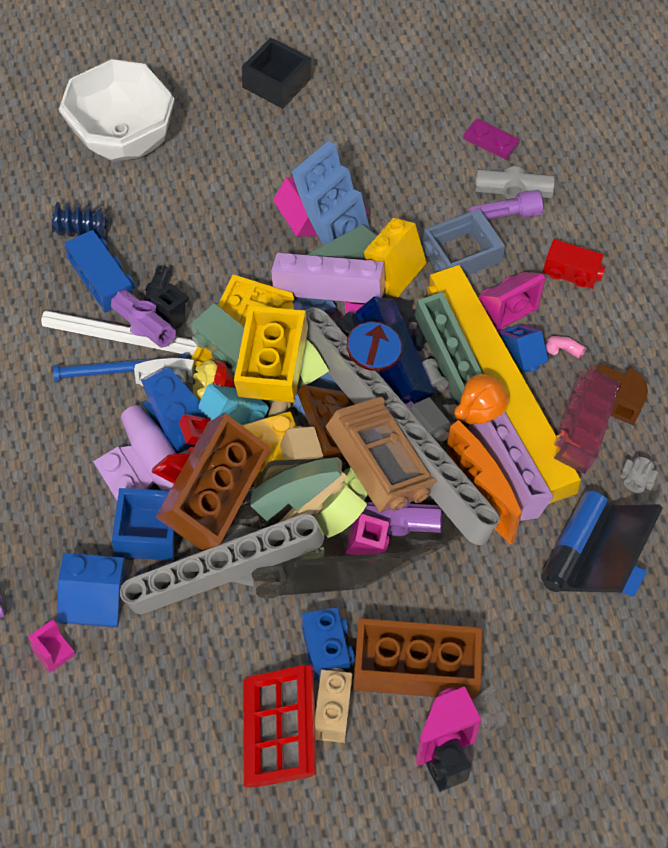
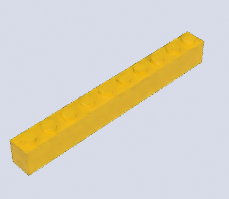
[427,265,581,504]

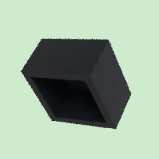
[242,37,311,109]

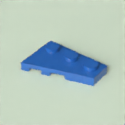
[140,367,211,454]

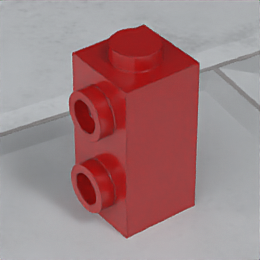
[543,239,606,289]

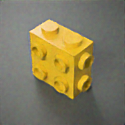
[364,218,427,298]

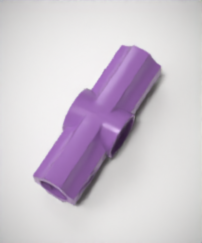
[111,290,176,348]
[352,502,442,536]

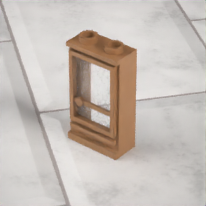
[326,397,437,513]

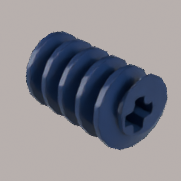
[52,202,109,240]

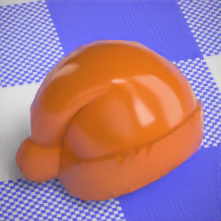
[454,374,509,424]

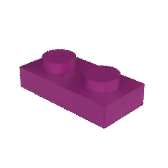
[463,118,520,160]

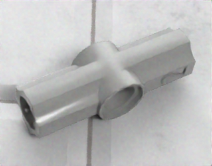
[475,166,555,199]

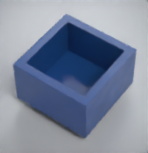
[112,488,177,561]

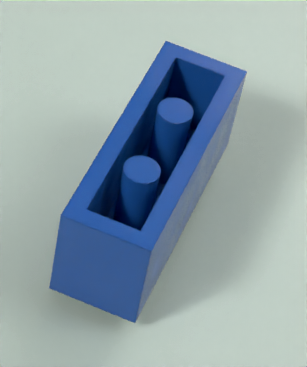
[64,230,135,313]

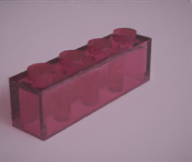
[554,368,620,474]

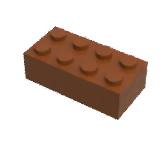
[156,413,271,551]
[353,618,482,700]

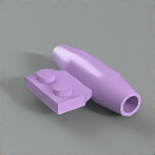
[93,405,177,500]

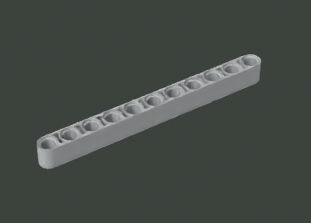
[306,308,500,545]

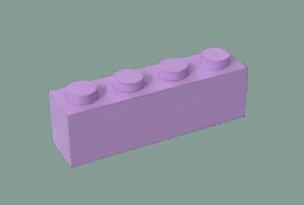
[271,253,385,305]
[467,412,553,521]

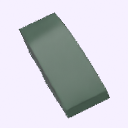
[250,457,342,521]

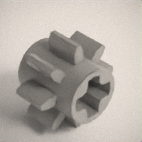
[620,457,658,493]

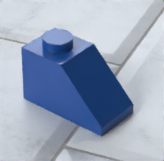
[497,324,549,372]

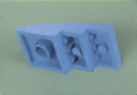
[292,141,370,246]

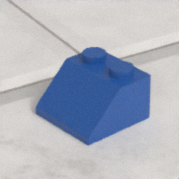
[57,553,126,627]

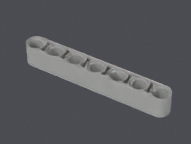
[120,514,324,614]

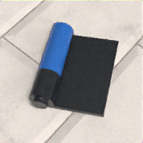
[541,491,663,593]

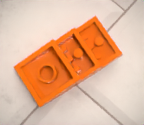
[446,420,522,545]

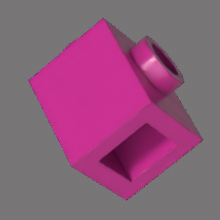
[346,514,389,561]

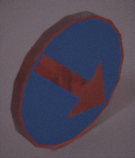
[346,321,402,371]

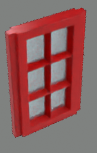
[243,665,316,788]

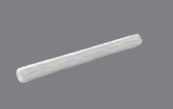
[41,311,197,356]

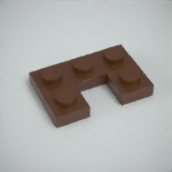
[297,385,375,462]

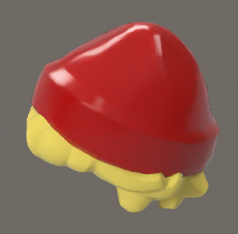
[193,360,236,401]

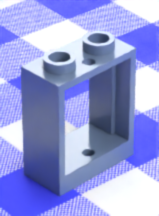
[421,209,505,276]

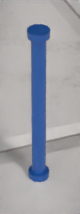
[53,353,187,381]

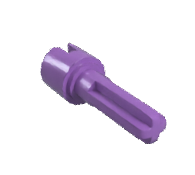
[469,189,543,220]

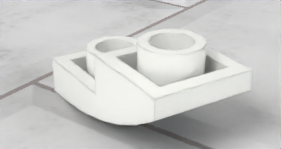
[134,358,195,387]

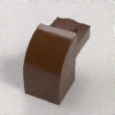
[589,364,648,425]

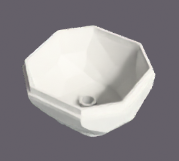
[59,59,175,162]

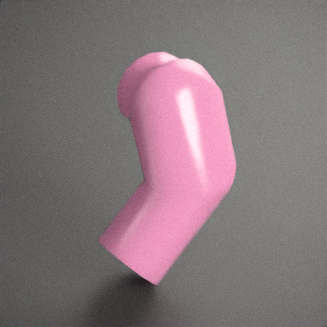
[545,336,586,359]

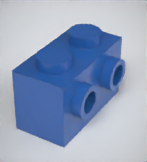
[301,607,354,681]

